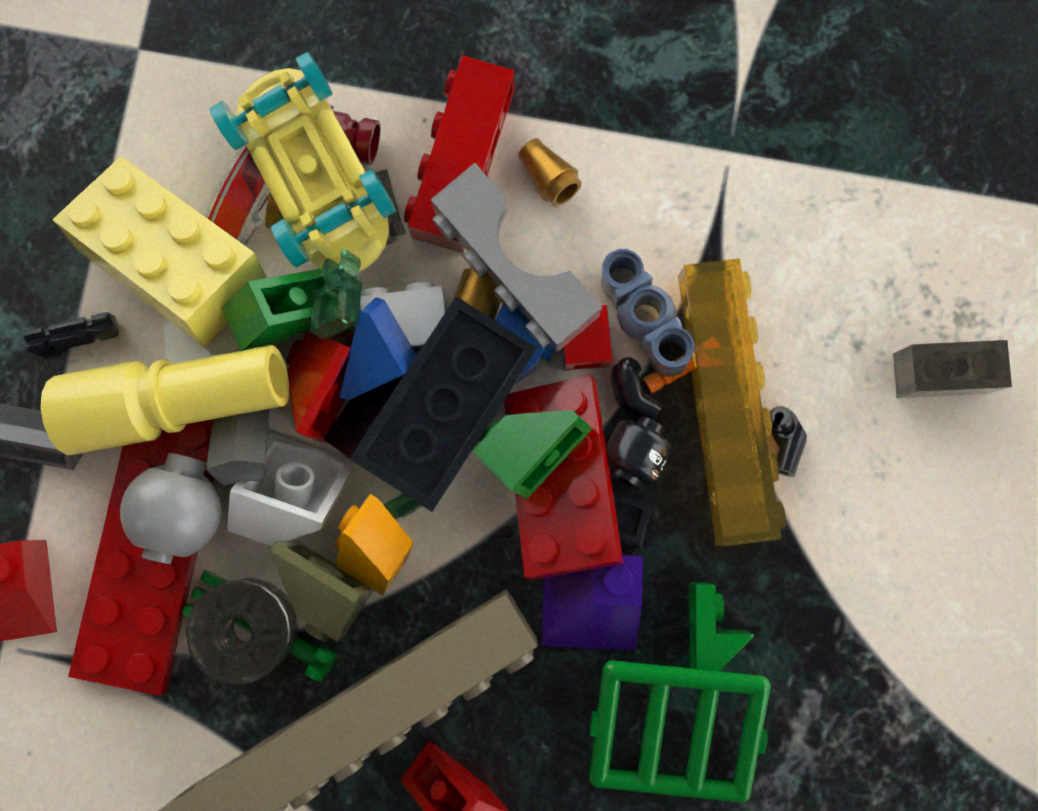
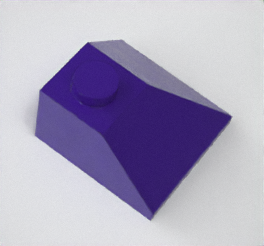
[541,554,643,650]

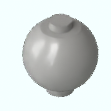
[120,453,221,564]

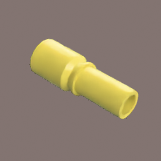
[41,345,289,455]

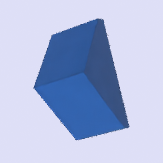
[339,297,417,400]

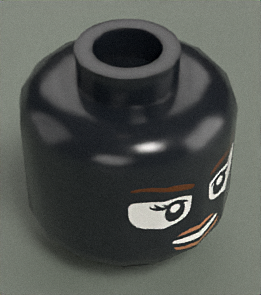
[606,416,672,489]

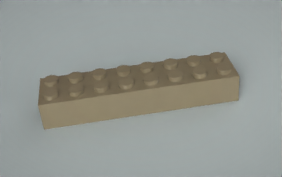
[158,588,537,811]

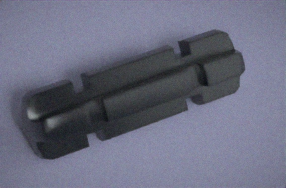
[24,312,119,355]

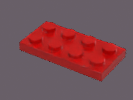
[504,374,623,580]

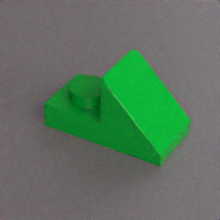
[689,582,754,671]

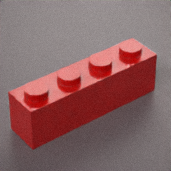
[404,55,515,254]

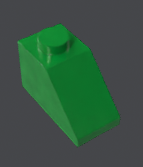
[221,268,345,351]
[472,410,593,499]

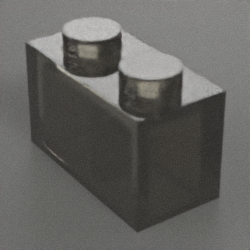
[893,340,1012,398]

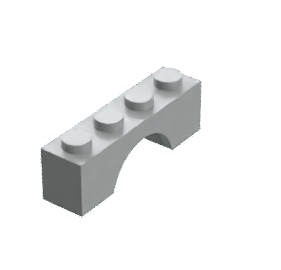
[431,163,602,353]

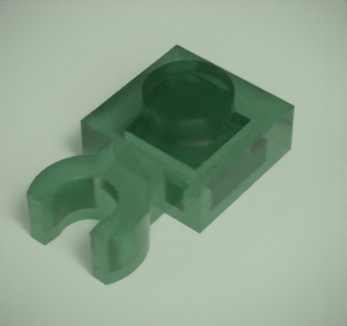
[310,249,362,340]

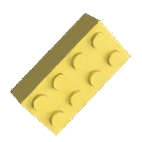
[52,156,267,348]

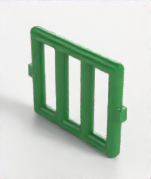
[589,660,771,803]

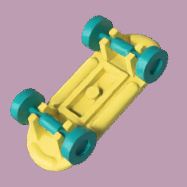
[209,51,396,274]

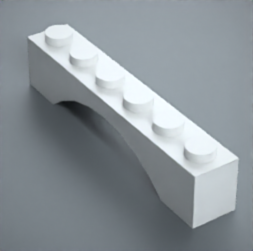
[162,282,447,364]

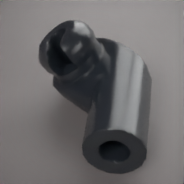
[610,357,663,421]
[767,406,807,477]

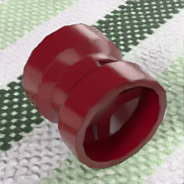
[333,111,381,165]

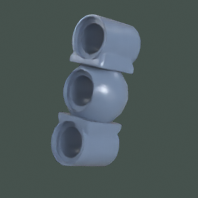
[601,249,694,377]

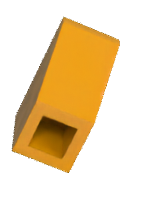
[334,494,414,596]

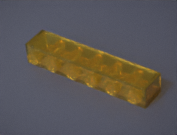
[678,258,786,546]

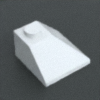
[227,432,356,546]

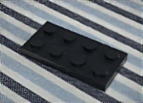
[350,296,537,512]

